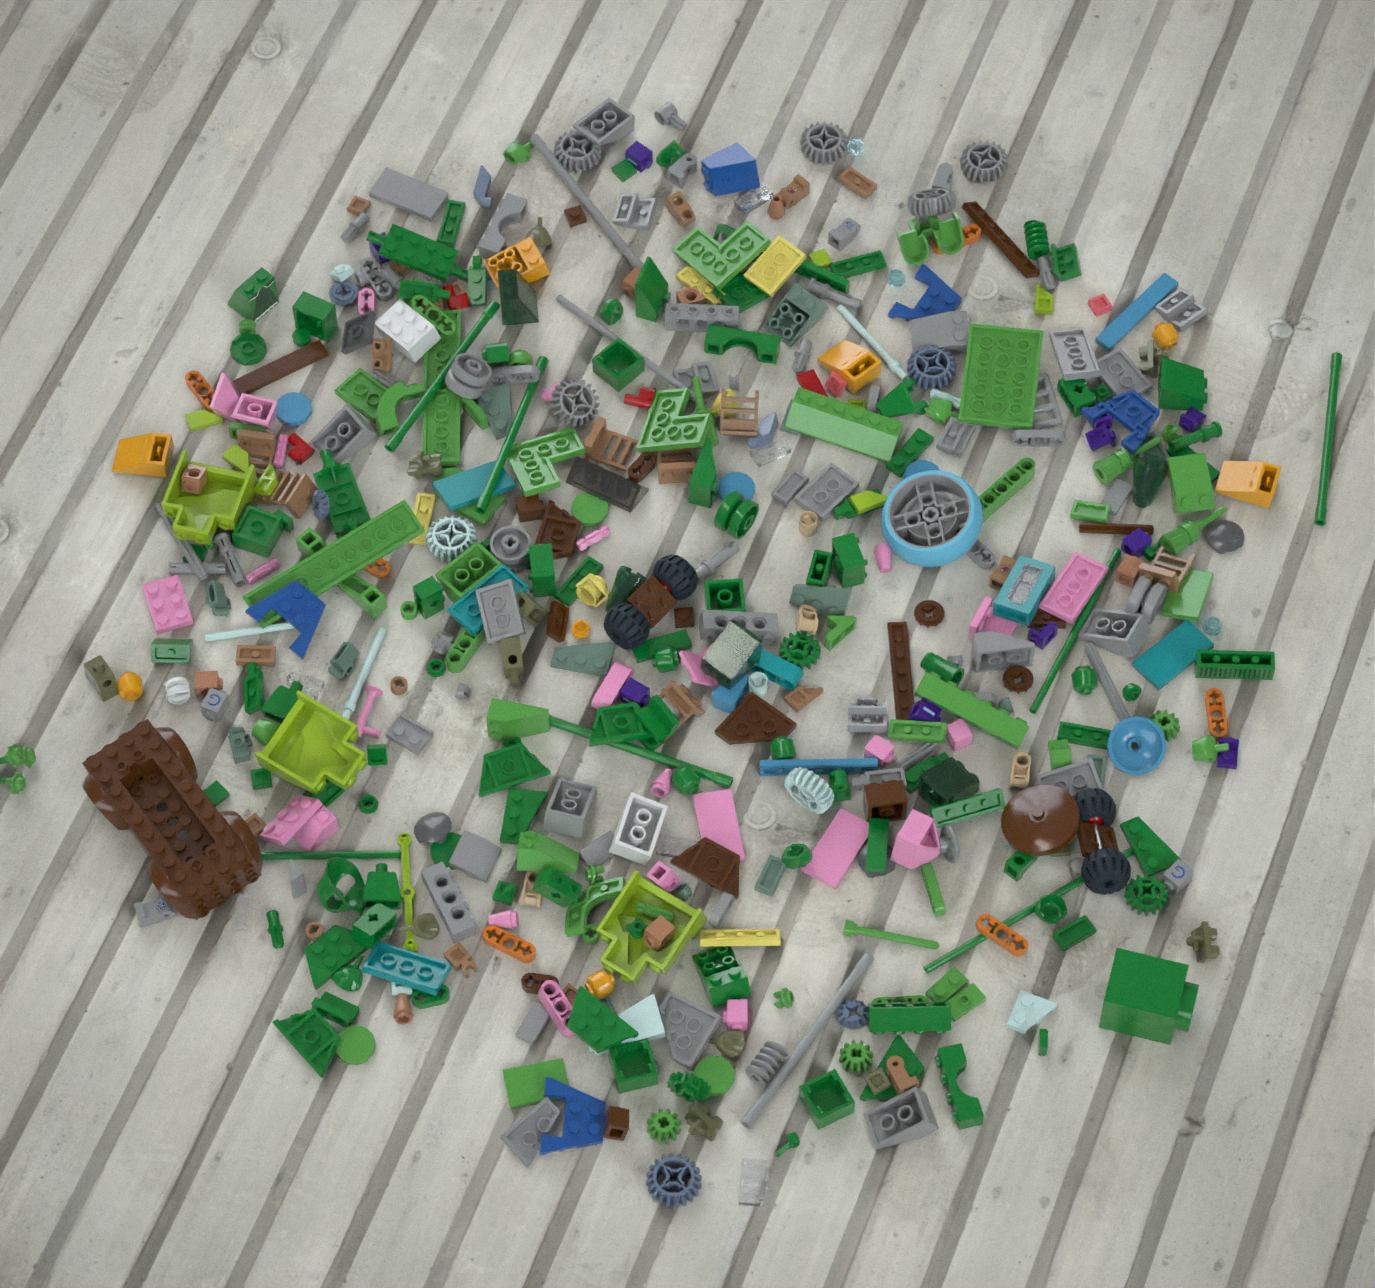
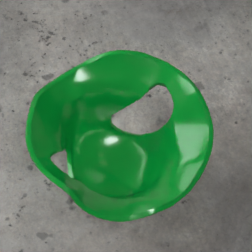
[317,857,365,916]

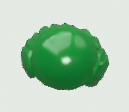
[1035,894,1067,924]

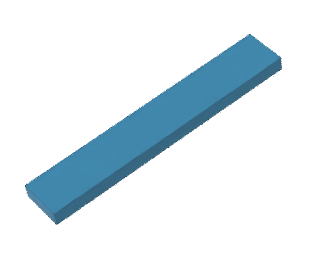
[1095,273,1179,351]
[760,758,878,776]

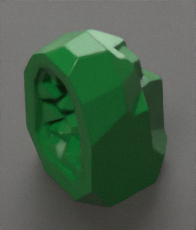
[656,140,685,167]
[600,298,624,325]
[782,843,813,869]

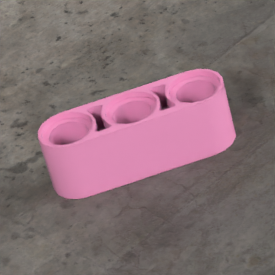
[591,662,634,710]
[538,980,575,1037]

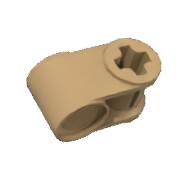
[795,605,819,635]
[1009,752,1031,789]
[520,871,543,909]

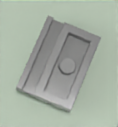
[936,417,976,458]
[385,713,434,755]

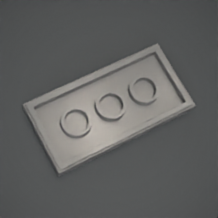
[369,167,449,222]
[1049,328,1101,381]

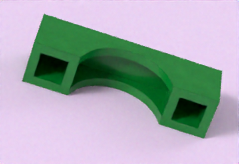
[704,324,781,364]
[935,1043,984,1130]

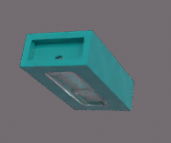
[993,555,1055,626]

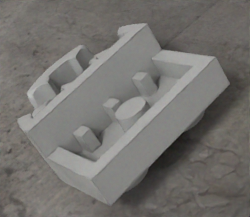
[848,697,887,733]

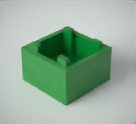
[292,291,338,342]
[592,337,645,392]
[232,505,284,558]
[831,533,868,588]
[525,543,556,598]
[608,1038,658,1094]
[799,1069,855,1130]

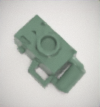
[205,580,231,616]
[328,642,360,680]
[228,727,252,764]

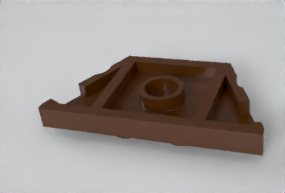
[535,500,581,560]
[670,837,740,900]

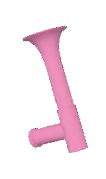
[356,686,383,739]

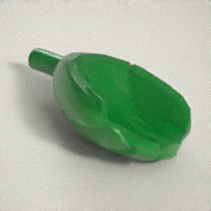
[332,954,364,992]

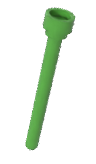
[843,920,939,949]

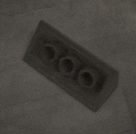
[566,456,649,513]

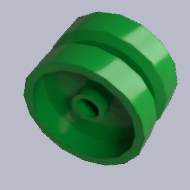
[714,491,759,540]

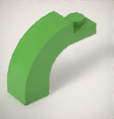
[375,381,424,437]

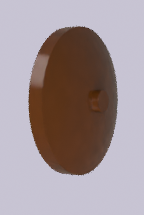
[1001,785,1080,856]

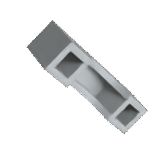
[477,193,528,259]

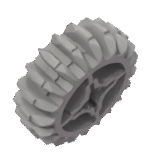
[800,121,848,165]
[554,130,602,173]
[960,140,1008,184]
[907,188,956,217]
[550,378,600,427]

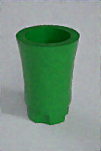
[920,652,964,685]

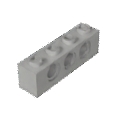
[665,303,739,332]
[698,610,779,643]
[421,861,478,944]

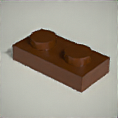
[546,600,569,643]
[1027,608,1066,629]

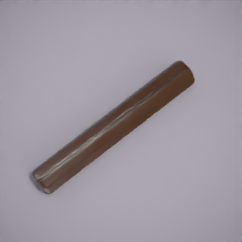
[1079,522,1154,535]

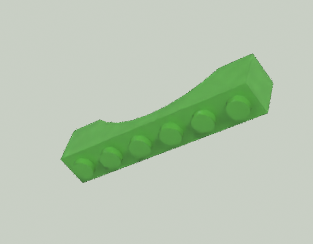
[296,527,388,619]

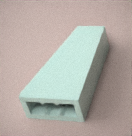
[588,994,666,1057]

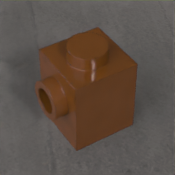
[516,494,544,523]
[604,1106,629,1141]

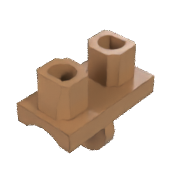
[372,338,394,372]

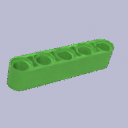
[979,457,1035,523]
[446,628,486,674]

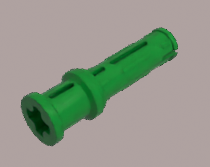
[1168,421,1223,452]

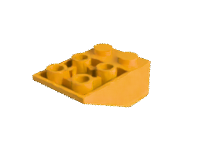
[483,236,550,289]
[817,339,882,394]
[112,433,174,478]
[1215,461,1282,509]

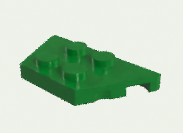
[588,702,652,747]
[478,742,551,798]
[304,925,369,990]
[567,986,639,1053]
[272,1008,341,1078]
[860,1034,924,1102]

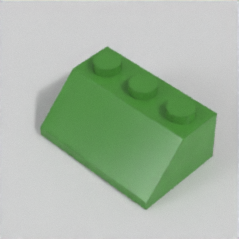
[435,541,502,603]

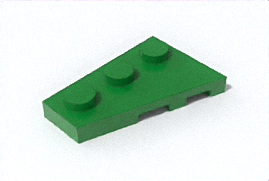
[500,788,548,845]

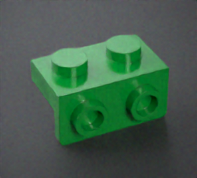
[1049,243,1082,282]

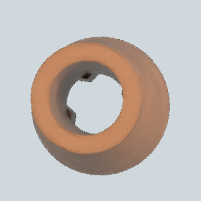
[767,194,785,220]
[393,993,413,1024]

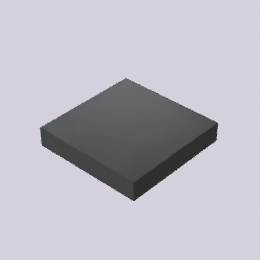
[341,310,376,355]

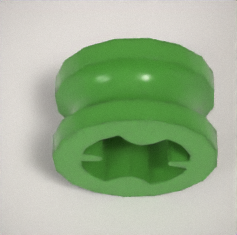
[239,319,256,334]
[400,601,418,620]
[582,925,600,945]

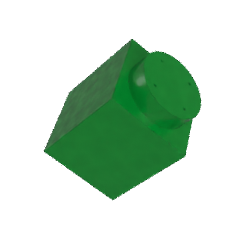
[1098,948,1199,1045]

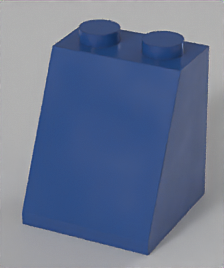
[701,142,760,196]

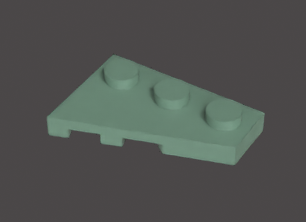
[789,584,852,617]
[551,642,616,677]

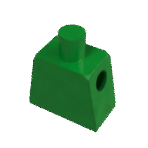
[261,681,303,724]
[362,863,401,909]

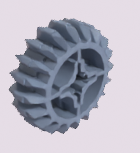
[907,345,956,391]
[646,1152,702,1209]

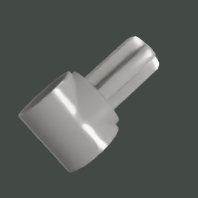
[654,102,687,131]

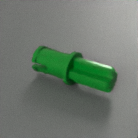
[266,910,284,949]

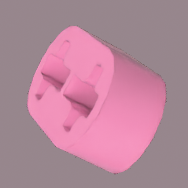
[358,288,375,316]

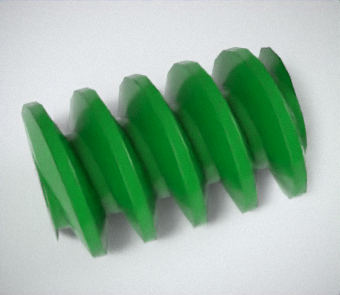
[1024,220,1050,260]

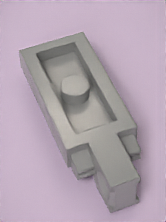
[850,767,907,792]

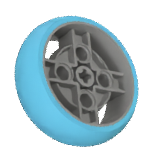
[882,470,983,567]

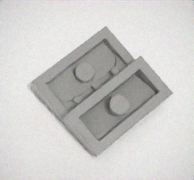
[612,193,658,230]
[1155,287,1208,332]
[673,361,719,403]
[449,830,502,883]

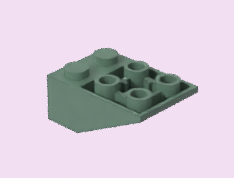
[763,282,828,347]

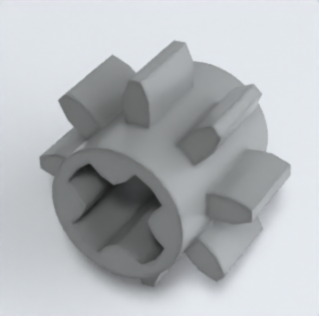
[431,632,455,655]

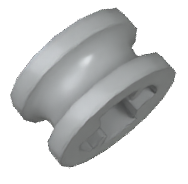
[354,269,370,287]
[729,375,739,392]

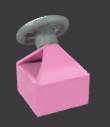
[890,809,960,870]

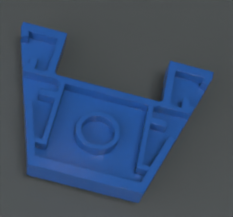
[888,264,962,321]
[1081,390,1160,455]
[245,580,326,660]
[539,1077,606,1156]

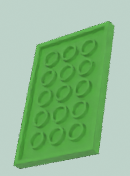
[958,323,1043,429]

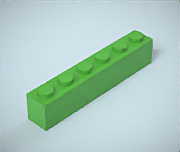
[914,672,1030,750]

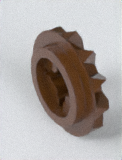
[914,600,944,628]
[1002,665,1034,694]

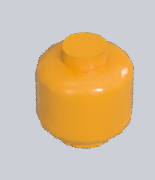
[1152,322,1179,350]
[117,672,143,702]
[584,970,616,999]

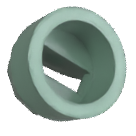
[998,697,1014,713]
[674,883,692,901]

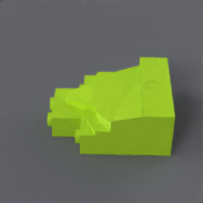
[161,449,258,545]
[255,690,368,795]
[596,870,707,985]

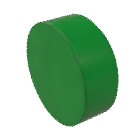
[292,328,311,347]

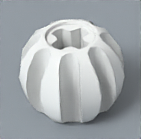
[164,676,190,705]

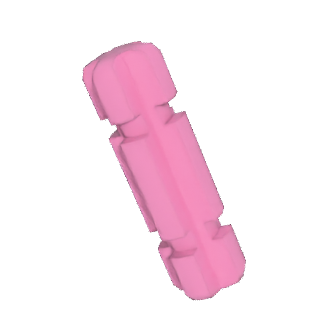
[273,434,288,468]
[576,525,610,551]
[245,558,280,585]

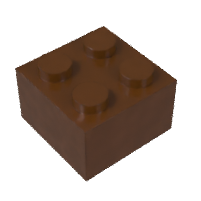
[863,780,907,822]

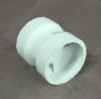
[748,672,768,698]

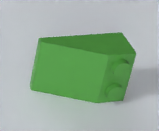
[1167,453,1215,514]
[486,698,550,741]
[517,831,579,874]

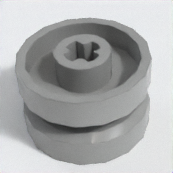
[445,353,492,399]
[490,525,531,574]
[1125,576,1167,625]

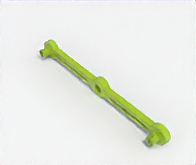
[397,833,418,953]

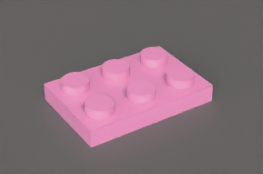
[142,574,194,635]
[259,795,323,846]

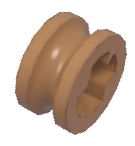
[390,676,408,695]
[305,921,324,942]

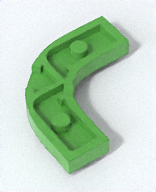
[565,876,626,937]

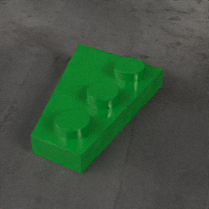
[1120,816,1182,877]

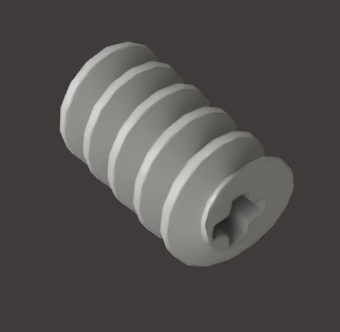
[746,1041,788,1087]

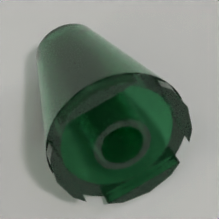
[1133,454,1169,508]
[605,566,647,613]

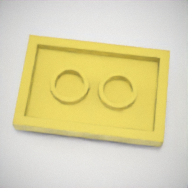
[744,235,807,297]

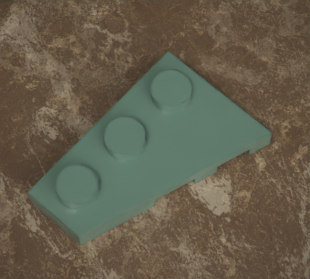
[475,382,512,440]

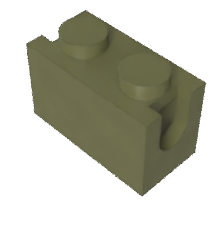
[516,590,549,627]

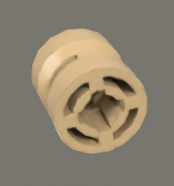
[799,511,818,536]

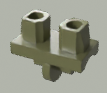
[1139,340,1169,378]
[407,451,442,479]
[1186,921,1220,963]
[684,1103,723,1142]

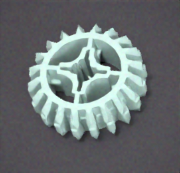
[426,514,477,563]
[784,767,834,814]

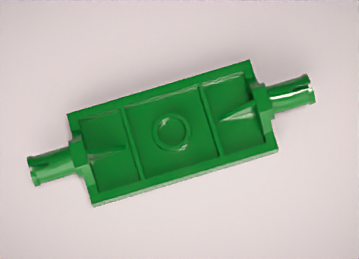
[366,224,468,283]
[313,449,371,537]

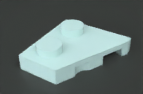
[1006,990,1058,1034]

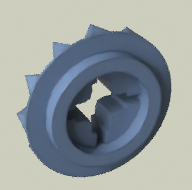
[329,281,358,306]
[312,489,330,520]
[837,998,868,1029]

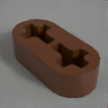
[628,452,656,483]
[521,973,559,995]

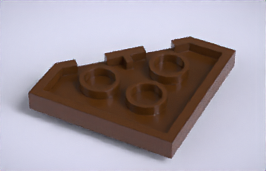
[715,691,797,745]

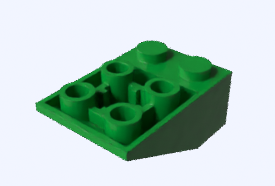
[692,946,751,1008]

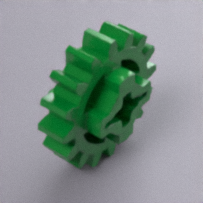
[779,631,821,671]
[1124,873,1168,916]
[667,1071,712,1102]

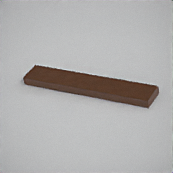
[961,201,1040,279]
[232,339,329,396]
[887,622,914,720]

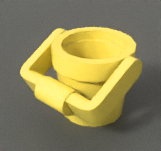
[710,389,740,418]
[575,573,610,608]

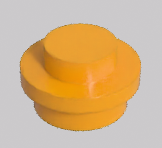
[571,620,590,639]

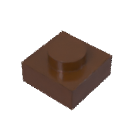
[564,205,587,227]
[674,607,694,628]

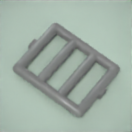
[1008,373,1063,434]

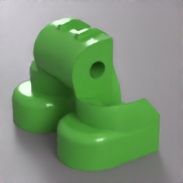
[895,212,964,265]

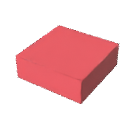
[1088,294,1113,317]
[824,370,848,397]

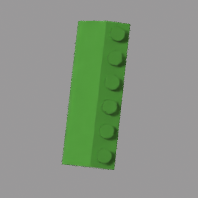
[785,387,904,463]

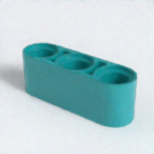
[746,648,804,690]

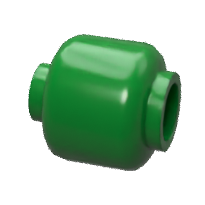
[652,646,681,673]
[1071,665,1098,695]
[769,736,797,760]
[672,766,700,795]

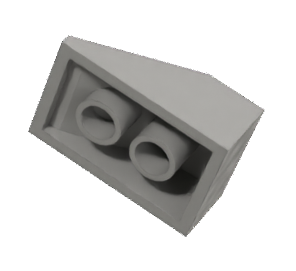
[573,98,635,146]
[911,311,969,354]
[308,404,377,464]
[1078,607,1150,657]
[972,631,1035,673]
[543,778,597,838]
[863,1086,939,1150]

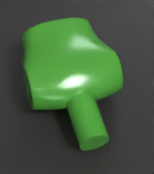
[503,141,534,165]
[925,397,959,424]
[251,718,280,747]
[1192,736,1229,763]

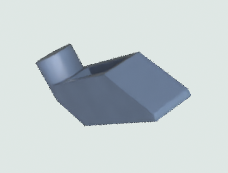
[473,165,492,209]
[748,412,778,449]

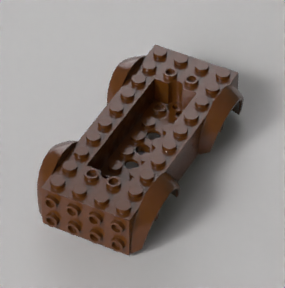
[82,719,263,920]

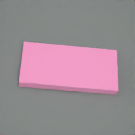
[1039,552,1109,624]
[693,789,745,861]
[801,808,869,889]

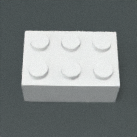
[375,299,441,363]
[609,792,668,866]

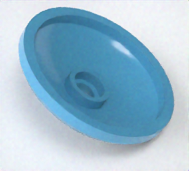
[1107,716,1166,775]

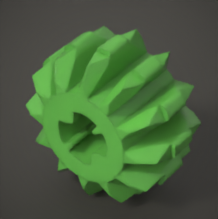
[1150,709,1180,742]
[839,1039,873,1075]
[646,1108,681,1145]

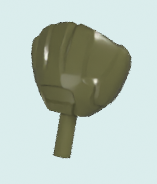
[525,217,552,247]
[399,913,440,940]
[708,1030,746,1058]

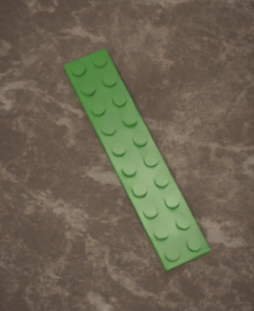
[422,310,461,466]
[242,499,425,629]

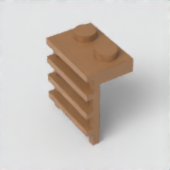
[720,389,759,437]
[583,417,638,472]
[232,429,277,478]
[657,448,696,484]
[257,471,318,519]
[1139,546,1196,594]
[646,680,705,741]

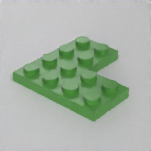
[672,221,771,290]
[636,388,713,453]
[507,427,585,497]

